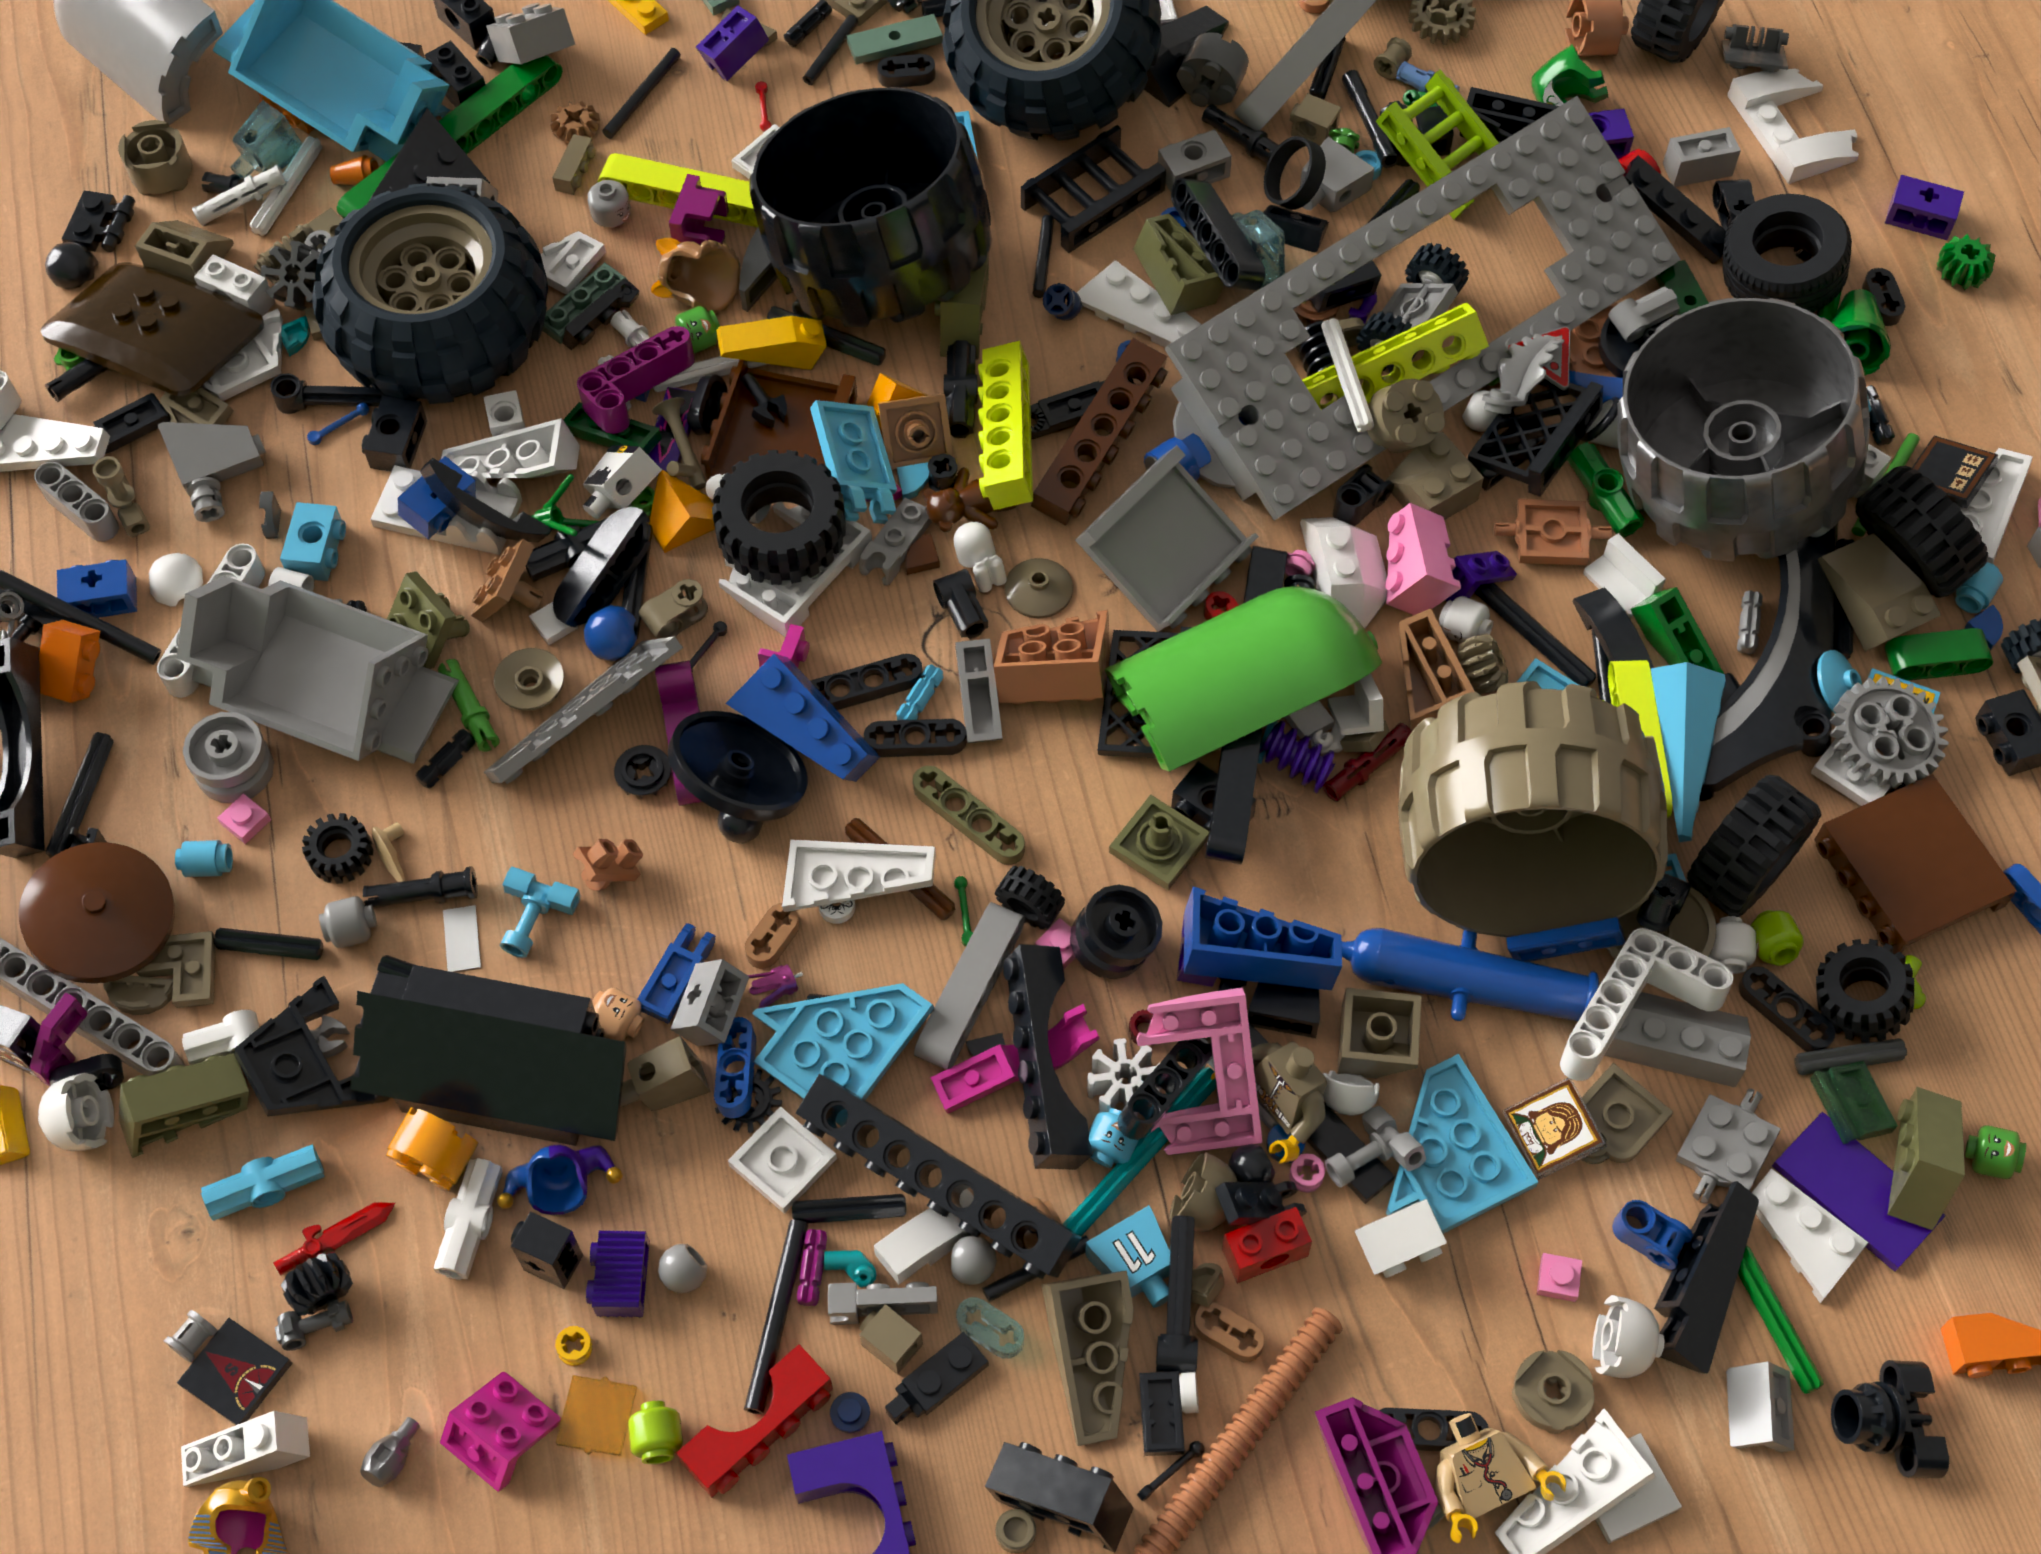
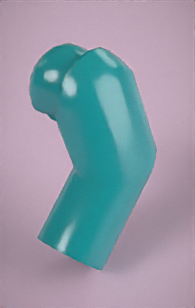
[824,1250,877,1287]

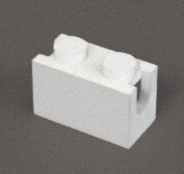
[1355,1198,1447,1278]

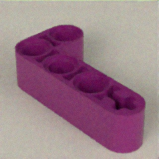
[577,326,695,434]
[655,660,702,806]

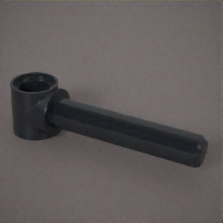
[270,373,385,414]
[1156,1215,1198,1374]

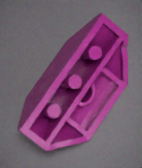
[1315,1397,1438,1554]

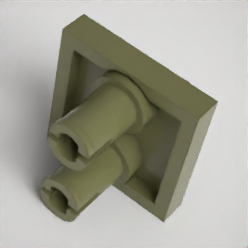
[387,571,470,669]

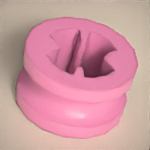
[1289,1153,1325,1193]

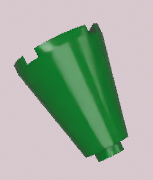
[1832,289,1891,376]

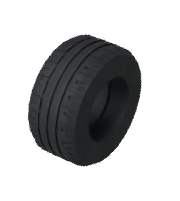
[1723,194,1852,313]

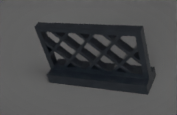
[1468,378,1603,497]
[1097,627,1192,766]

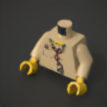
[1434,1413,1566,1543]

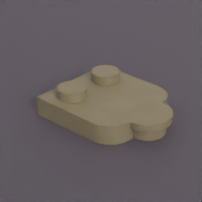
[1577,1063,1673,1164]

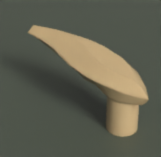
[372,822,405,882]

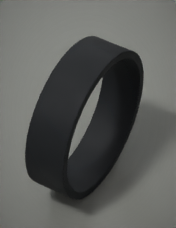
[1264,136,1326,210]

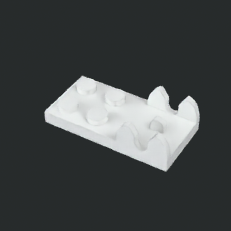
[370,465,523,555]

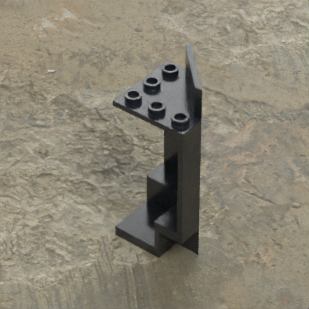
[350,965,627,1146]

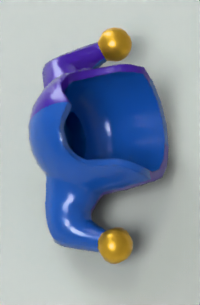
[497,1145,623,1215]

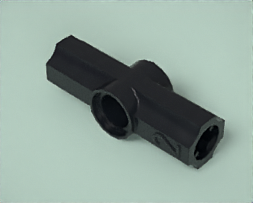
[944,340,978,438]
[525,518,607,582]

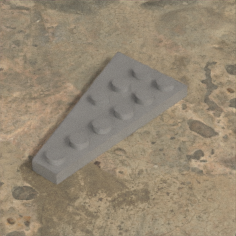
[484,636,683,784]

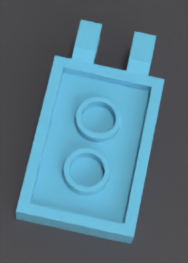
[810,400,897,524]

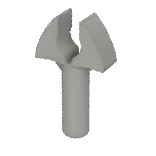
[310,1015,349,1059]

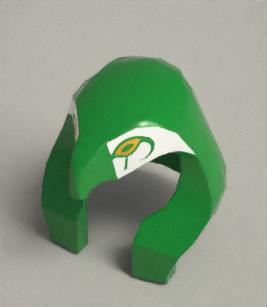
[1531,44,1608,106]

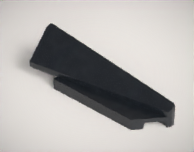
[1654,1181,1759,1374]

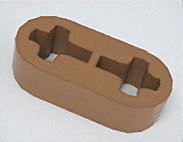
[745,903,799,969]
[1194,1302,1265,1362]

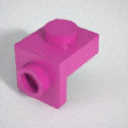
[758,624,810,667]

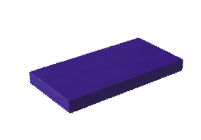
[1772,1111,1946,1272]

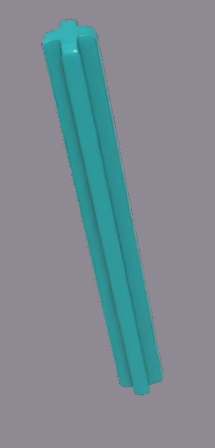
[1063,1067,1216,1236]

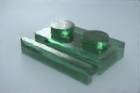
[1810,1060,1898,1144]

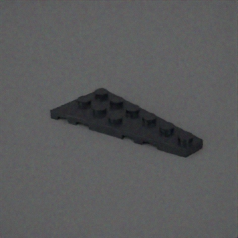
[367,108,490,204]

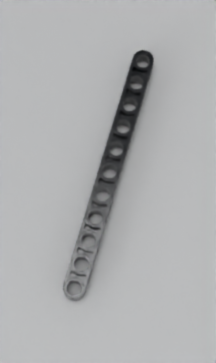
[1205,546,1287,865]

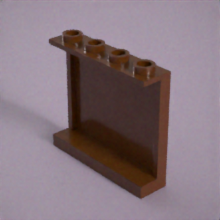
[701,360,858,479]
[1814,774,2017,954]

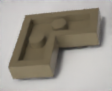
[137,931,216,1008]

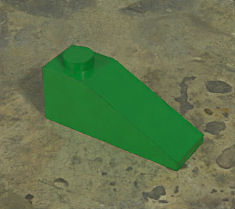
[1630,587,1724,674]

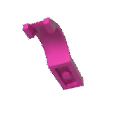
[930,1004,1100,1114]

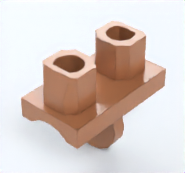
[573,839,643,891]

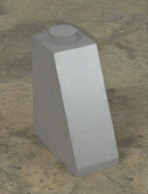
[157,422,266,492]

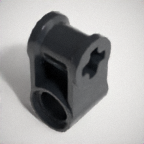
[1712,179,1755,231]
[1332,464,1394,526]
[1636,873,1692,932]

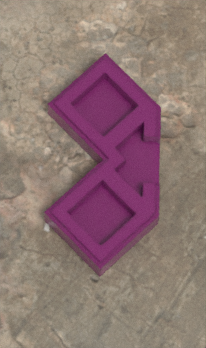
[29,993,88,1086]

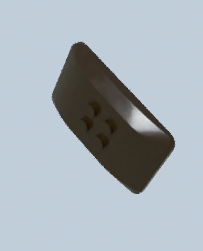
[41,262,265,396]

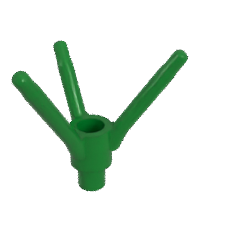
[530,474,599,536]

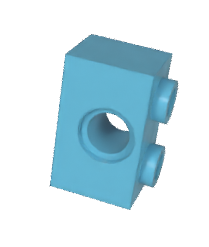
[280,502,346,581]

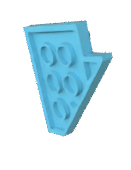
[752,983,934,1127]
[1386,1054,1538,1234]

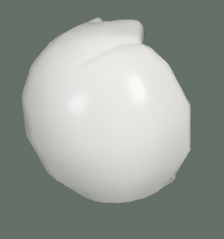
[149,553,203,607]
[1323,1070,1380,1116]

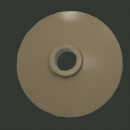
[1005,558,1073,618]
[494,648,564,710]

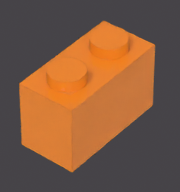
[39,620,100,703]

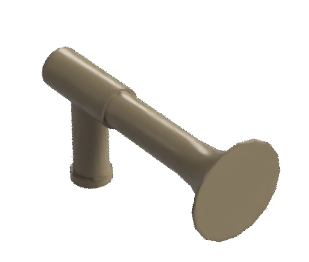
[652,397,706,490]

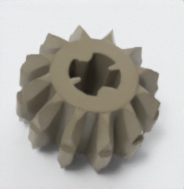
[1457,633,1508,694]

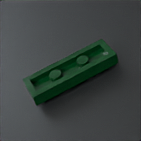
[563,402,662,455]

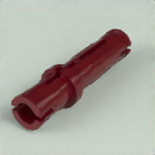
[1323,722,1412,802]

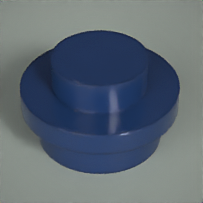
[830,1392,870,1433]

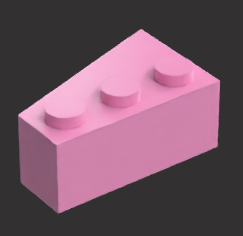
[1385,503,1461,615]

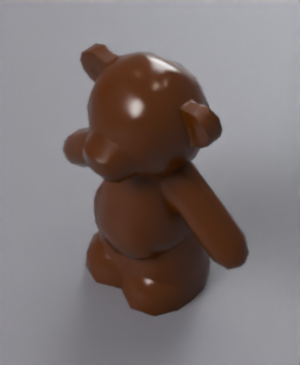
[923,467,1017,532]

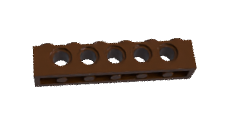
[1031,338,1168,526]

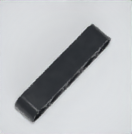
[1171,178,1265,290]
[1118,1037,1213,1140]

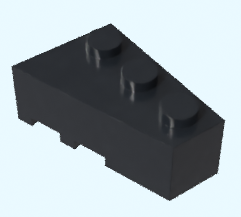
[1459,87,1559,143]
[985,1442,1134,1553]

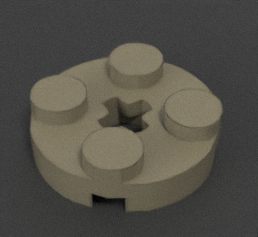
[1512,1350,1595,1434]

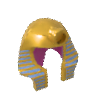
[188,1477,288,1554]

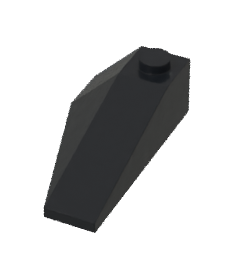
[1144,5,1229,107]

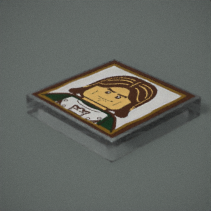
[1502,1077,1607,1180]

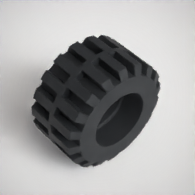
[1816,939,1914,1043]

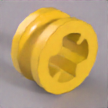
[555,1326,593,1366]

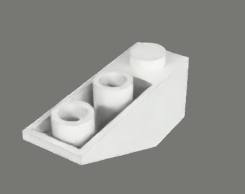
[181,1411,310,1487]

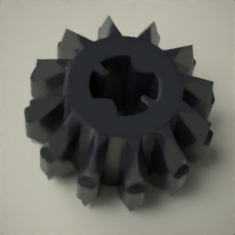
[281,1253,353,1316]

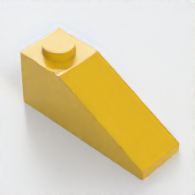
[716,316,827,370]

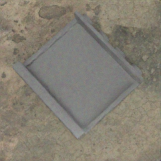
[1075,445,1259,632]

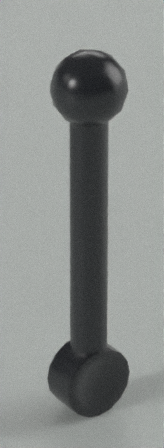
[690,621,727,673]
[1137,1441,1205,1502]

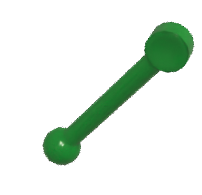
[954,876,973,946]

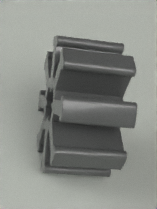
[261,241,320,311]

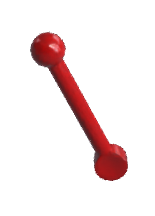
[755,81,772,132]

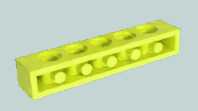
[1302,302,1489,410]
[978,340,1033,510]

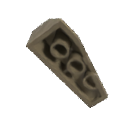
[1042,1271,1134,1446]

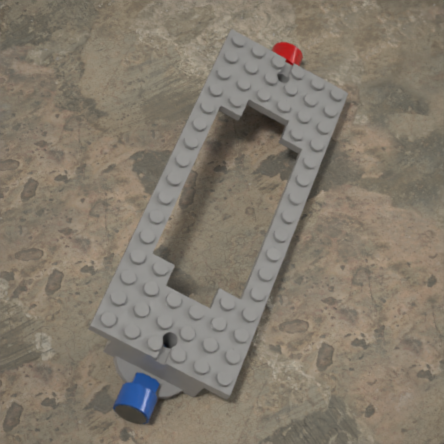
[1144,96,1681,521]

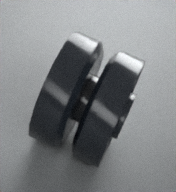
[1070,884,1163,980]

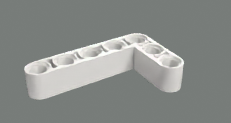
[1560,928,1734,1081]

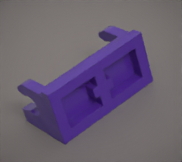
[696,5,769,81]

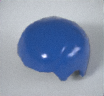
[584,605,637,661]

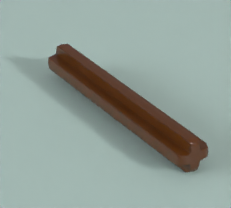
[845,818,956,920]

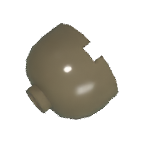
[1169,1152,1238,1232]

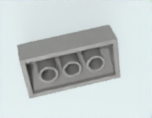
[1599,982,1751,1087]

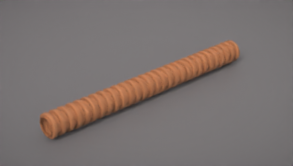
[1134,1307,1343,1554]

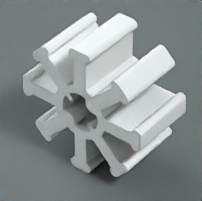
[1087,1038,1162,1117]

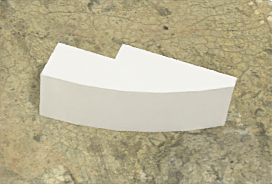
[874,1189,974,1285]

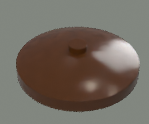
[19,842,175,984]

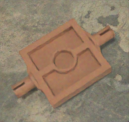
[1494,499,1612,565]

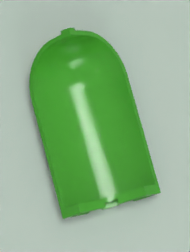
[1104,586,1382,772]

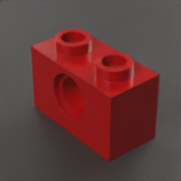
[1222,1207,1312,1284]

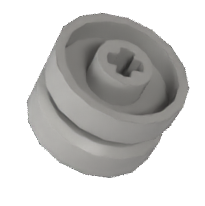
[183,712,274,803]

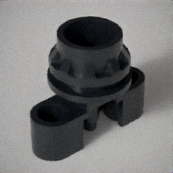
[1831,1360,1949,1478]

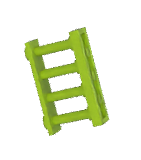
[1375,69,1499,220]

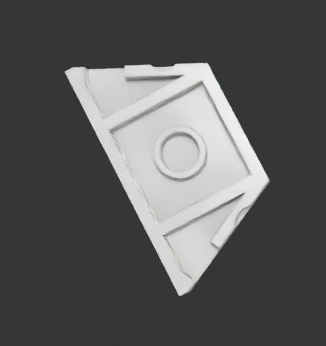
[201,308,283,401]

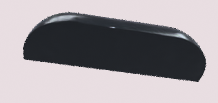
[553,507,650,628]

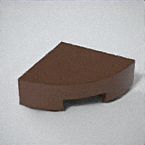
[906,533,940,575]

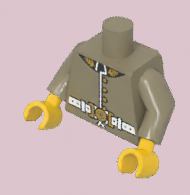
[1211,1042,1327,1164]

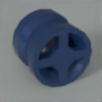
[1043,283,1082,321]

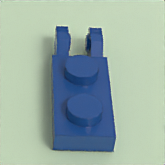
[637,923,716,1024]

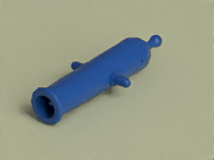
[1342,928,1599,1021]

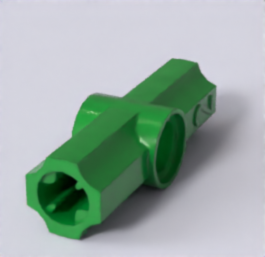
[1567,442,1645,538]

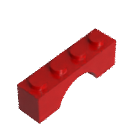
[676,1344,833,1498]

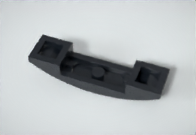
[420,458,552,542]
[1572,587,1656,700]

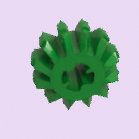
[1936,234,1996,290]

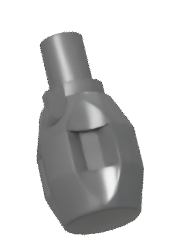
[360,1417,420,1487]

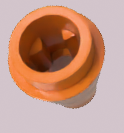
[330,155,379,185]

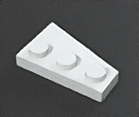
[1752,1168,1868,1303]

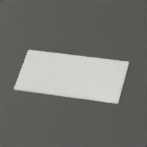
[443,905,481,972]

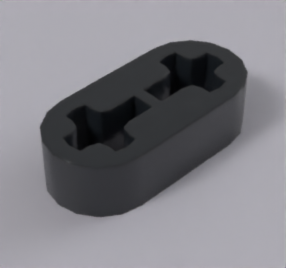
[877,54,936,88]
[1862,268,1905,326]
[49,1054,124,1091]

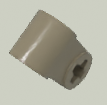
[639,579,708,639]

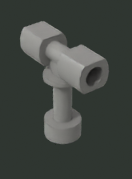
[1324,1106,1426,1188]

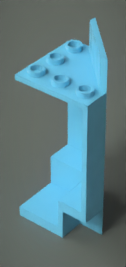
[213,0,450,162]

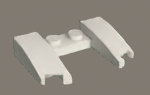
[1727,69,1859,184]
[719,502,872,637]

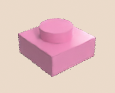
[217,793,271,844]
[1035,918,1076,970]
[1536,1253,1582,1302]

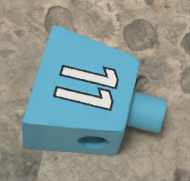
[1085,1205,1170,1308]

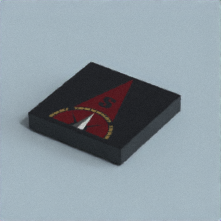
[177,1318,292,1425]

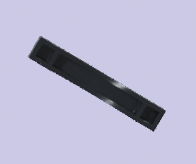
[0,637,45,858]
[1003,944,1092,1170]

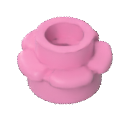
[1284,550,1315,576]

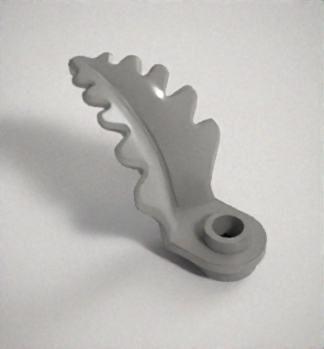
[1482,334,1564,414]

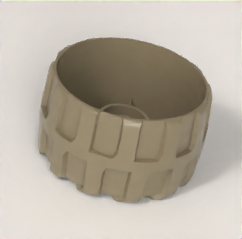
[1398,681,1668,937]

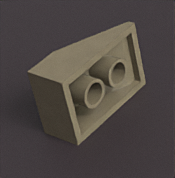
[1818,533,1941,651]

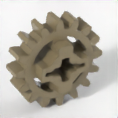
[1409,0,1476,45]

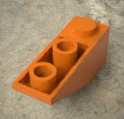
[1940,1313,2041,1378]

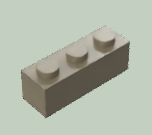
[552,134,596,195]

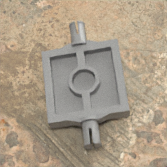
[1676,1089,1781,1203]

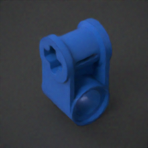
[1612,1200,1693,1270]

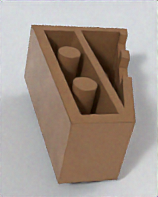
[1399,608,1475,731]

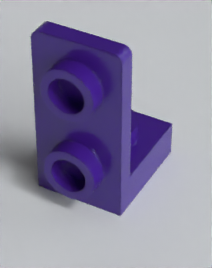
[1446,551,1517,602]

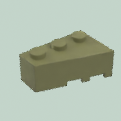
[935,255,989,359]
[119,1053,249,1158]
[1887,1087,1965,1230]

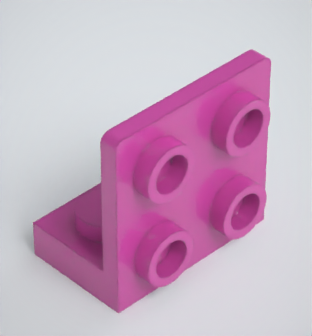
[440,1372,561,1492]

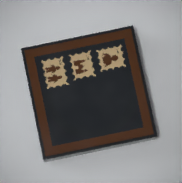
[1912,435,1998,508]

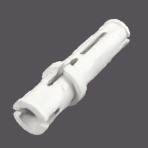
[192,164,287,226]

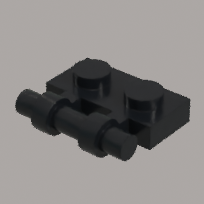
[62,190,136,252]

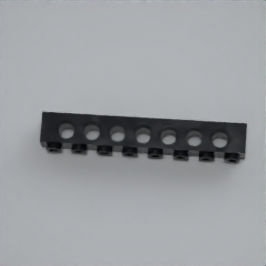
[796,1074,1082,1279]

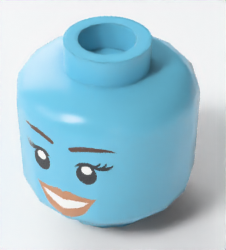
[1089,1108,1140,1168]

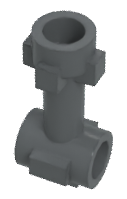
[275,1299,353,1351]

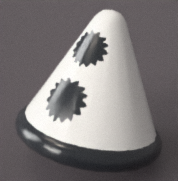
[1581,397,1621,449]

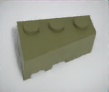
[1133,214,1224,315]

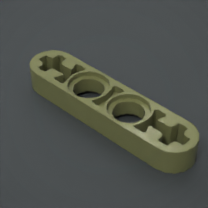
[913,766,1025,865]

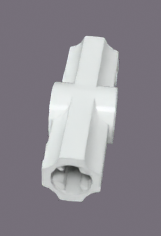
[434,1158,503,1280]

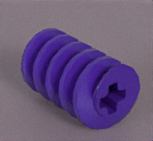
[1259,720,1336,794]

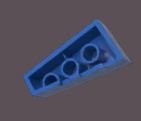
[725,654,880,782]
[1184,886,1342,991]

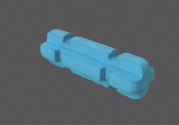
[896,664,943,720]

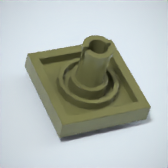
[1109,795,1209,890]

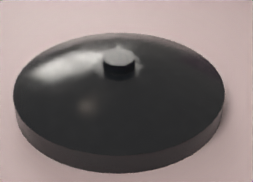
[668,711,808,821]

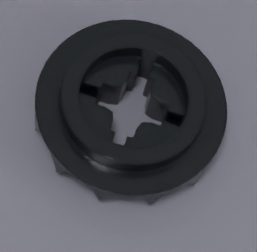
[614,745,672,799]

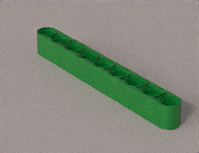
[336,55,563,218]

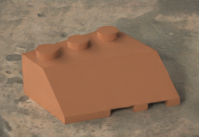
[994,610,1109,705]

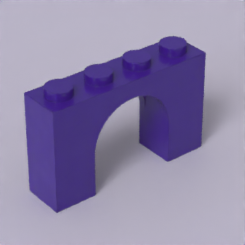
[787,1431,916,1554]

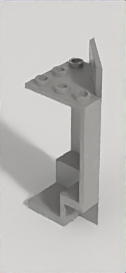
[176,576,459,764]

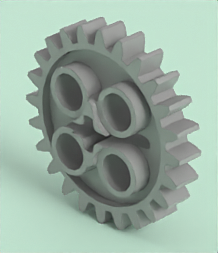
[1830,676,1949,789]

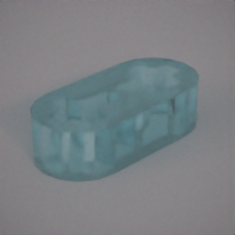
[956,1297,1024,1358]

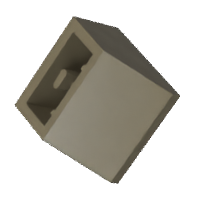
[135,220,234,284]

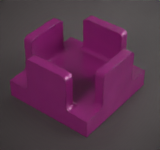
[669,174,729,245]

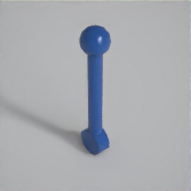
[307,403,369,445]

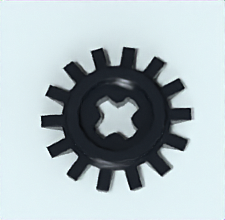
[714,1069,782,1133]

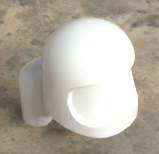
[954,522,1007,592]

